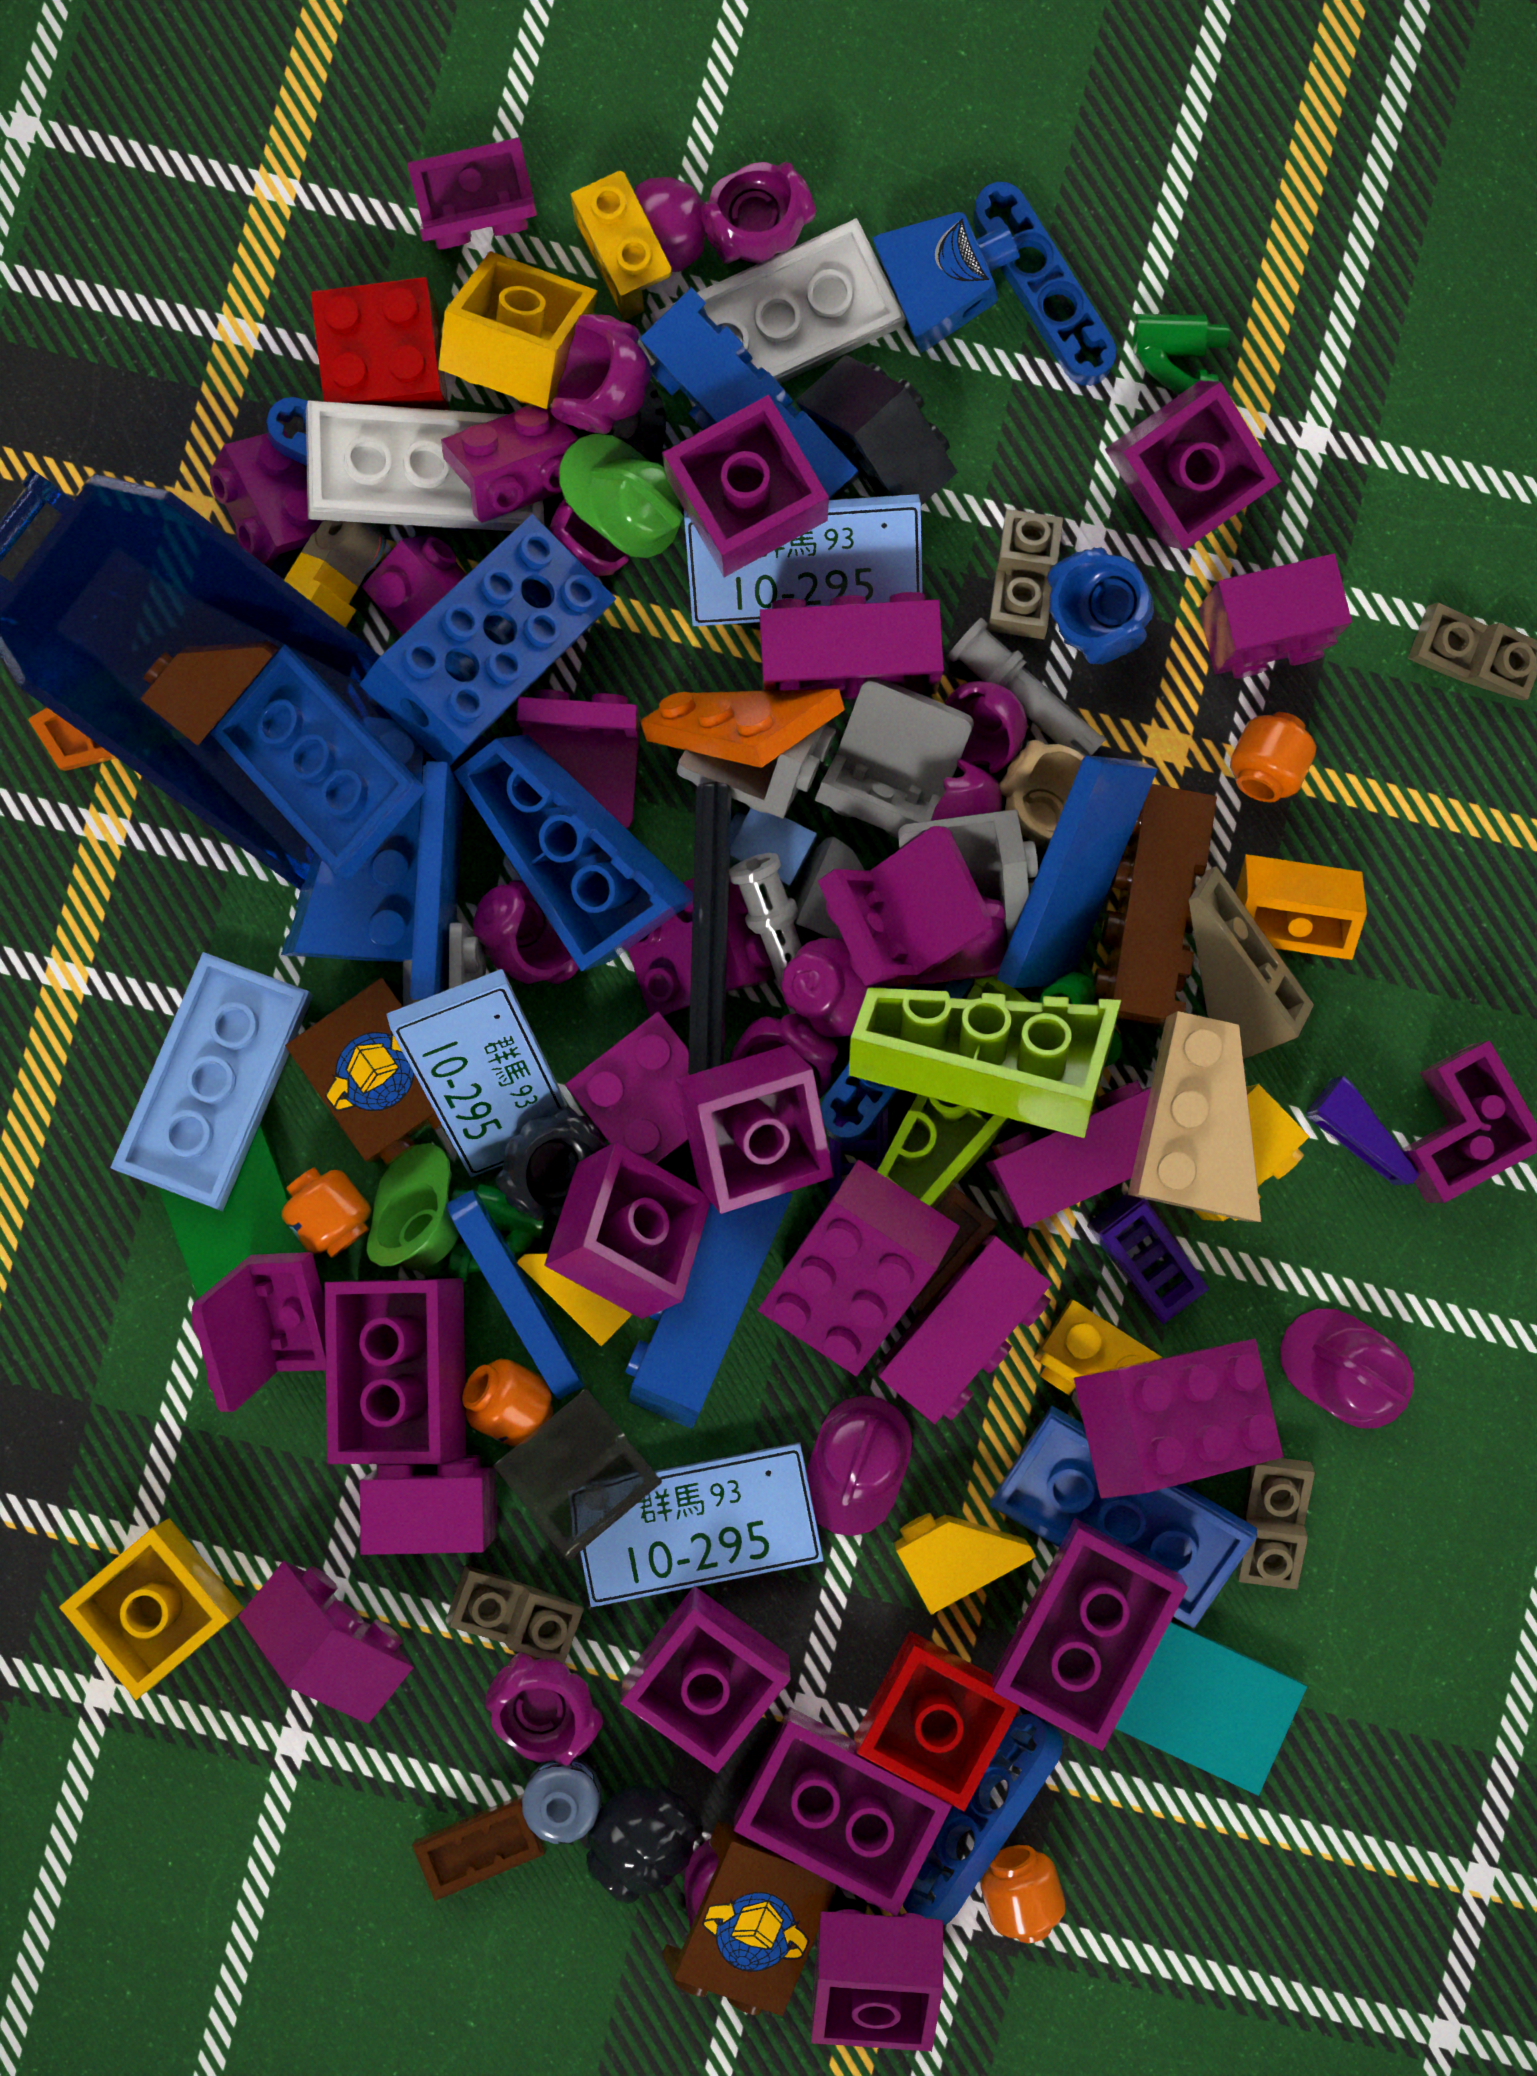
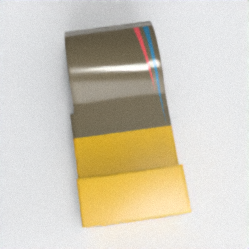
[278,520,386,630]

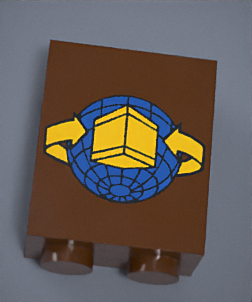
[285,977,443,1165]
[662,1821,837,2016]

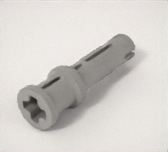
[947,617,1106,757]
[729,853,802,1014]

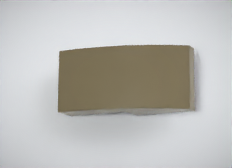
[987,509,1063,639]
[1408,602,1537,700]
[1237,1458,1315,1590]
[445,1565,584,1664]

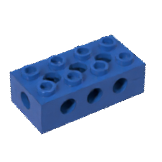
[359,514,616,766]

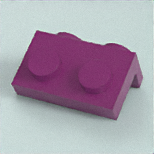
[441,405,578,523]
[210,429,323,571]
[362,534,467,635]

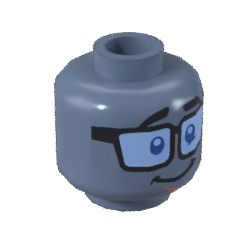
[522,1758,602,1844]

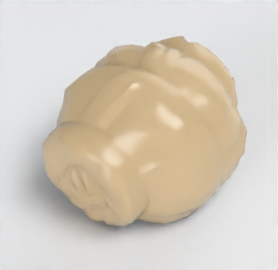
[999,740,1084,850]

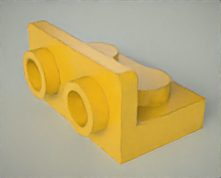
[570,171,672,321]
[1033,1299,1163,1396]

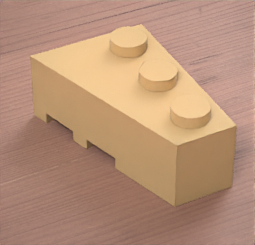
[1128,1011,1261,1222]

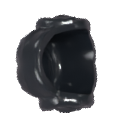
[494,1105,607,1221]
[586,1783,703,1904]

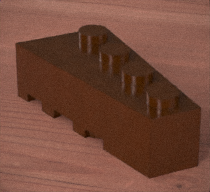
[1092,784,1217,1031]

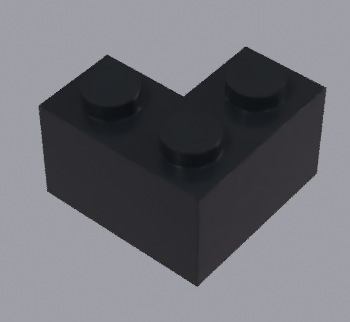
[795,355,958,506]

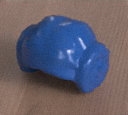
[1047,547,1154,665]

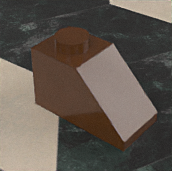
[140,641,280,746]

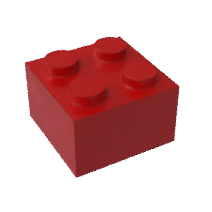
[311,277,449,410]
[854,1631,1020,1811]

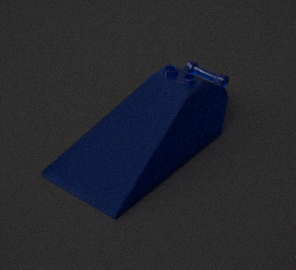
[0,469,491,890]

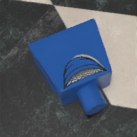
[872,212,1020,353]

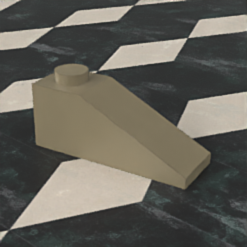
[1189,866,1314,1059]

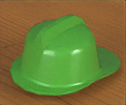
[559,433,684,558]
[366,1143,460,1277]

